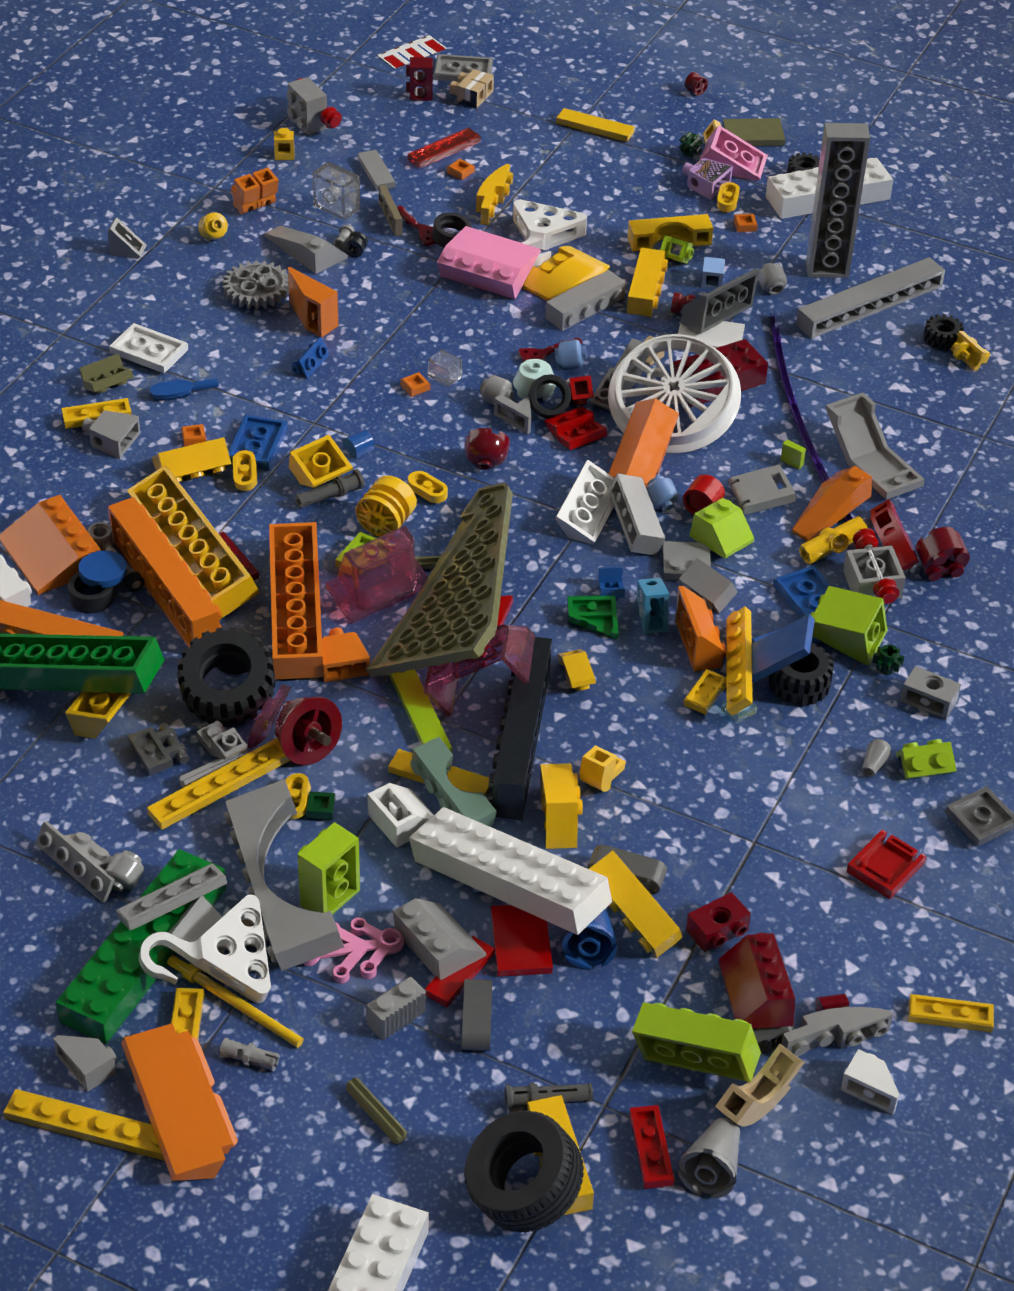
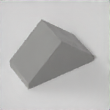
[108,217,147,259]

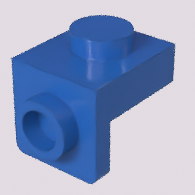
[598,567,625,601]

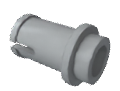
[333,225,355,250]

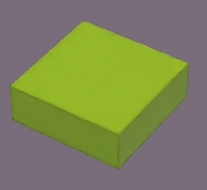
[780,440,806,469]

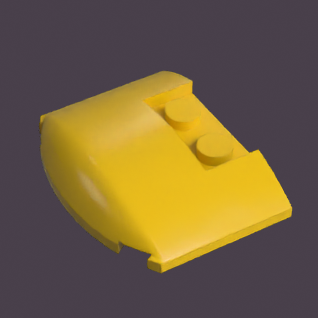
[522,246,610,301]

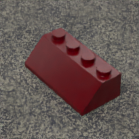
[718,933,795,1029]

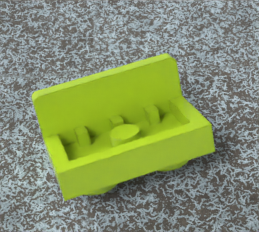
[896,739,957,780]

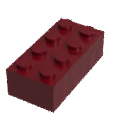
[670,339,768,408]

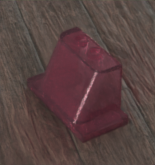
[325,526,428,624]

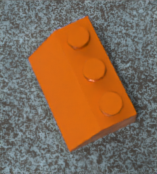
[675,586,726,671]

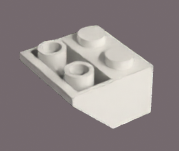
[367,783,434,848]

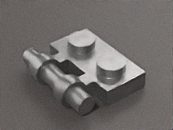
[128,723,190,775]

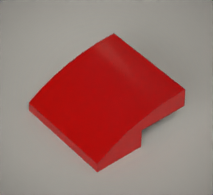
[545,406,607,450]

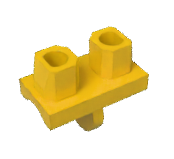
[950,331,990,370]

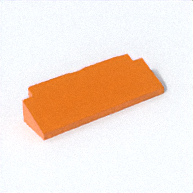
[121,1023,238,1181]

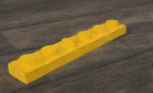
[726,606,752,716]
[147,738,291,830]
[4,1089,165,1161]

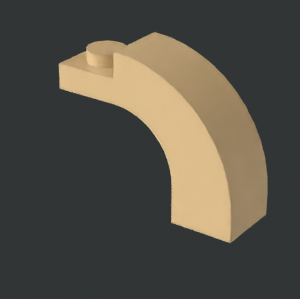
[715,1044,805,1127]

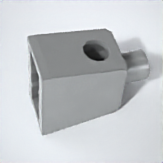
[82,411,140,459]

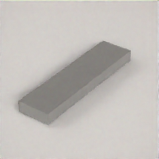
[116,863,227,931]

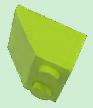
[689,498,754,558]

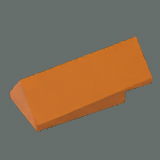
[609,398,679,487]

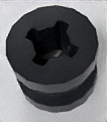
[343,231,368,258]

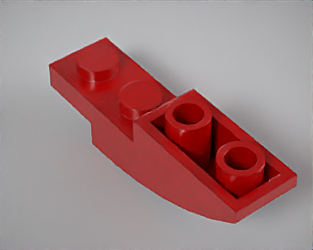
[870,499,919,571]

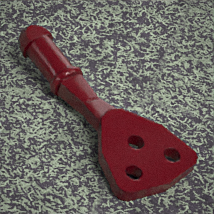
[397,205,436,246]
[518,338,582,362]

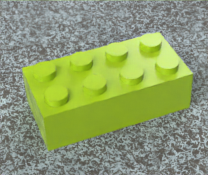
[632,1002,761,1083]

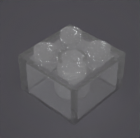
[313,162,360,220]

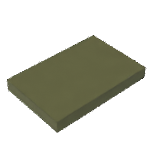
[722,118,785,146]

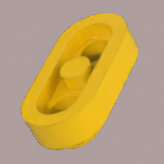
[717,182,740,213]
[233,450,257,491]
[408,471,448,503]
[285,773,311,819]

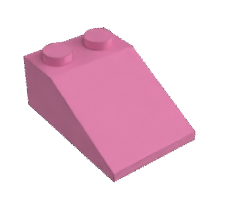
[700,125,768,181]

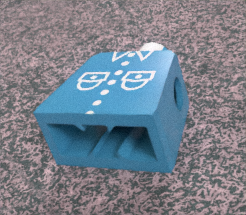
[636,578,669,634]

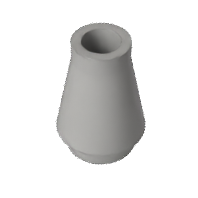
[861,739,891,777]

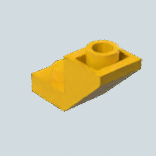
[557,649,596,691]

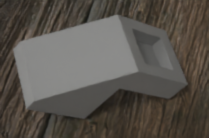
[197,720,247,760]

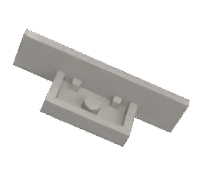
[35,821,115,903]

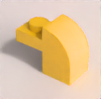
[579,745,626,792]

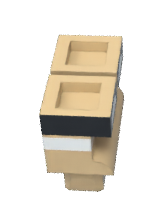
[449,69,494,109]

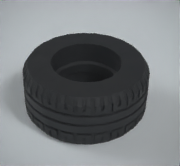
[464,1111,584,1233]

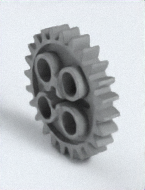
[222,260,289,309]

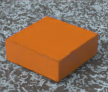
[447,159,475,180]
[734,214,758,232]
[400,372,430,397]
[181,424,206,447]

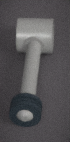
[88,522,145,592]

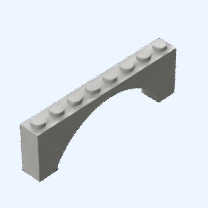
[224,779,344,971]

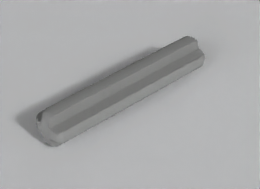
[179,749,249,788]

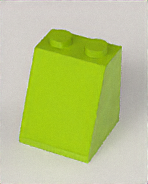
[810,586,888,666]

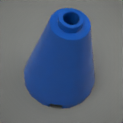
[562,907,617,969]

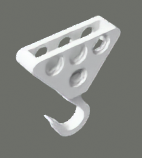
[513,199,587,268]
[139,895,271,1003]

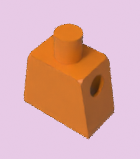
[322,627,370,683]

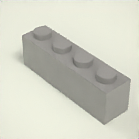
[545,270,626,331]
[609,473,665,556]

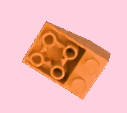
[288,267,339,337]

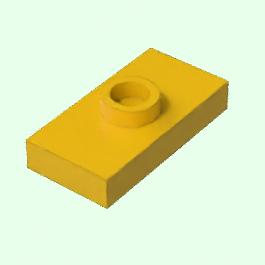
[684,669,726,715]

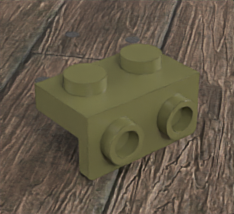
[79,354,134,393]

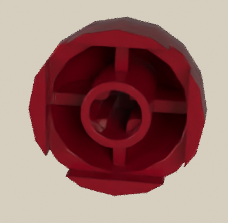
[464,428,510,470]

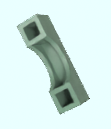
[410,737,496,827]

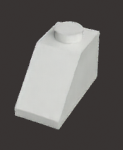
[841,1049,899,1115]

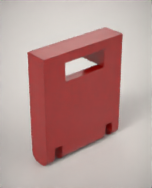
[846,829,927,899]

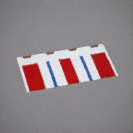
[377,35,447,69]

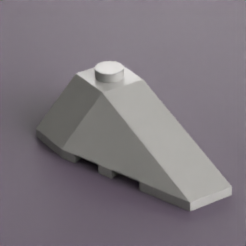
[265,226,348,274]

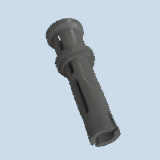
[295,469,365,509]
[504,1082,593,1110]

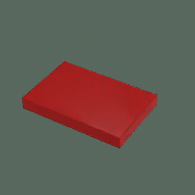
[491,905,553,977]

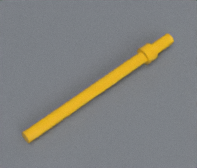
[167,955,304,1048]

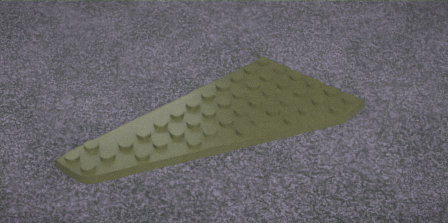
[366,483,513,677]

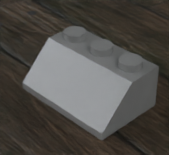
[393,898,486,980]

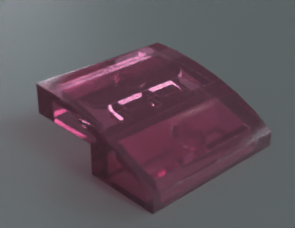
[247,684,291,749]

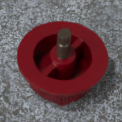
[275,697,342,765]

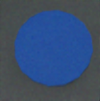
[79,551,127,588]

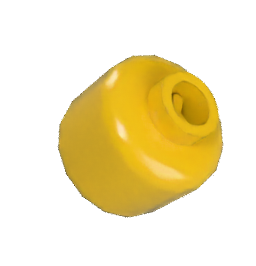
[198,212,228,241]

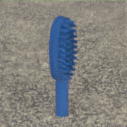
[150,378,219,401]

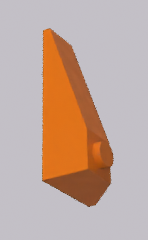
[792,466,872,541]

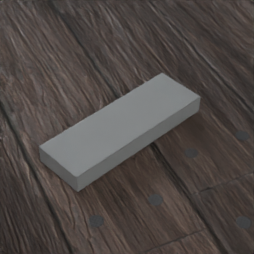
[358,150,395,191]

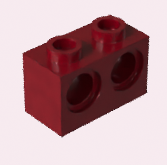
[406,57,433,101]

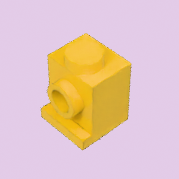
[274,128,295,160]

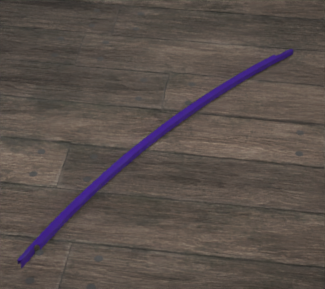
[770,312,853,522]

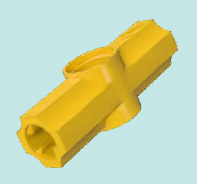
[799,516,867,564]

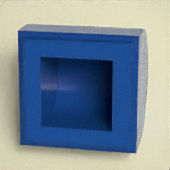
[343,429,374,459]

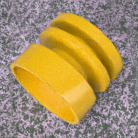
[355,476,417,538]

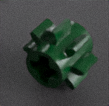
[678,132,703,158]
[872,644,904,675]

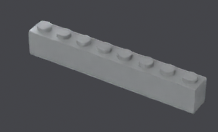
[796,257,945,339]

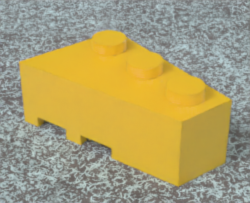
[540,763,583,849]

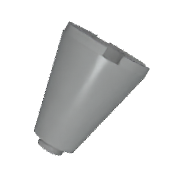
[678,1118,740,1199]

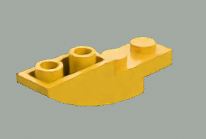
[476,164,513,225]

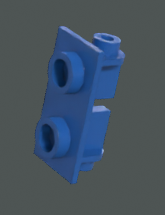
[291,337,329,379]

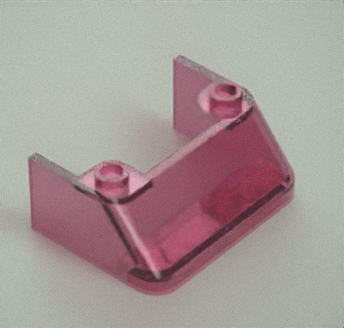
[424,625,535,717]

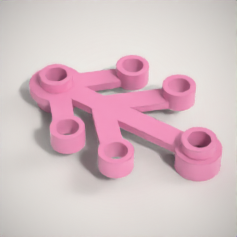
[303,917,404,984]

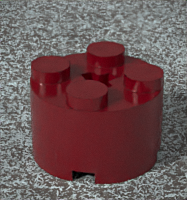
[915,527,970,581]

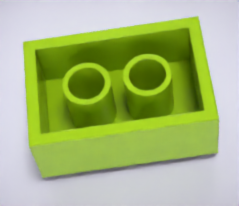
[297,822,360,915]

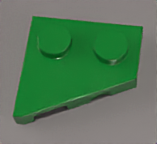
[567,596,619,639]

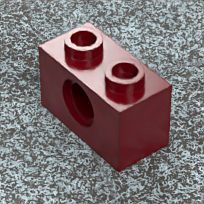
[686,892,751,953]

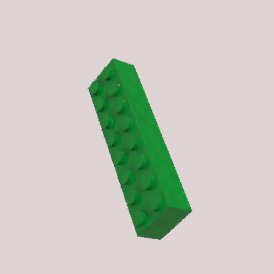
[0,633,164,694]
[56,849,226,1044]

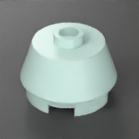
[513,359,556,401]

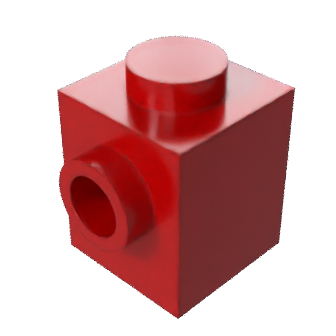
[565,375,594,406]

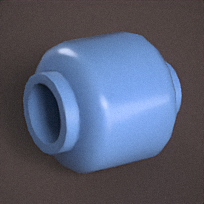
[555,340,587,369]
[646,476,679,511]

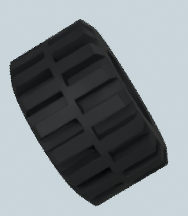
[769,643,834,706]

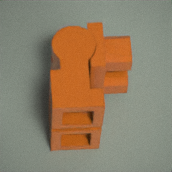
[231,167,279,214]

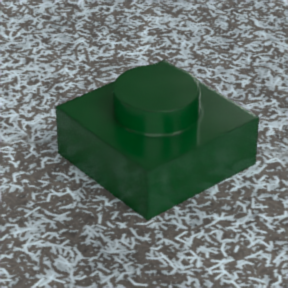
[306,791,336,820]

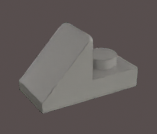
[494,394,531,434]

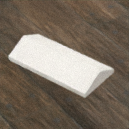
[555,460,615,545]

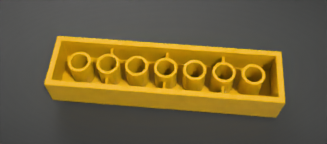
[127,465,260,619]

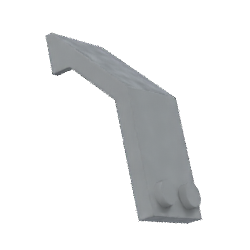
[825,393,925,500]

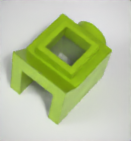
[660,235,694,263]

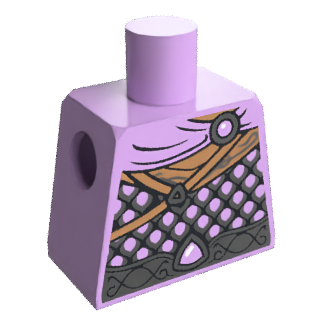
[682,158,733,200]

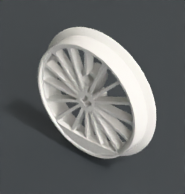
[608,334,741,453]

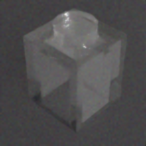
[428,349,463,387]

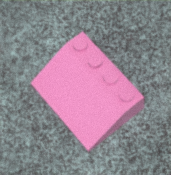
[437,226,541,300]

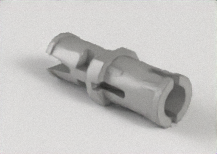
[220,1038,280,1071]

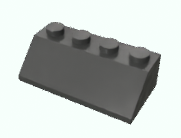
[681,268,759,334]

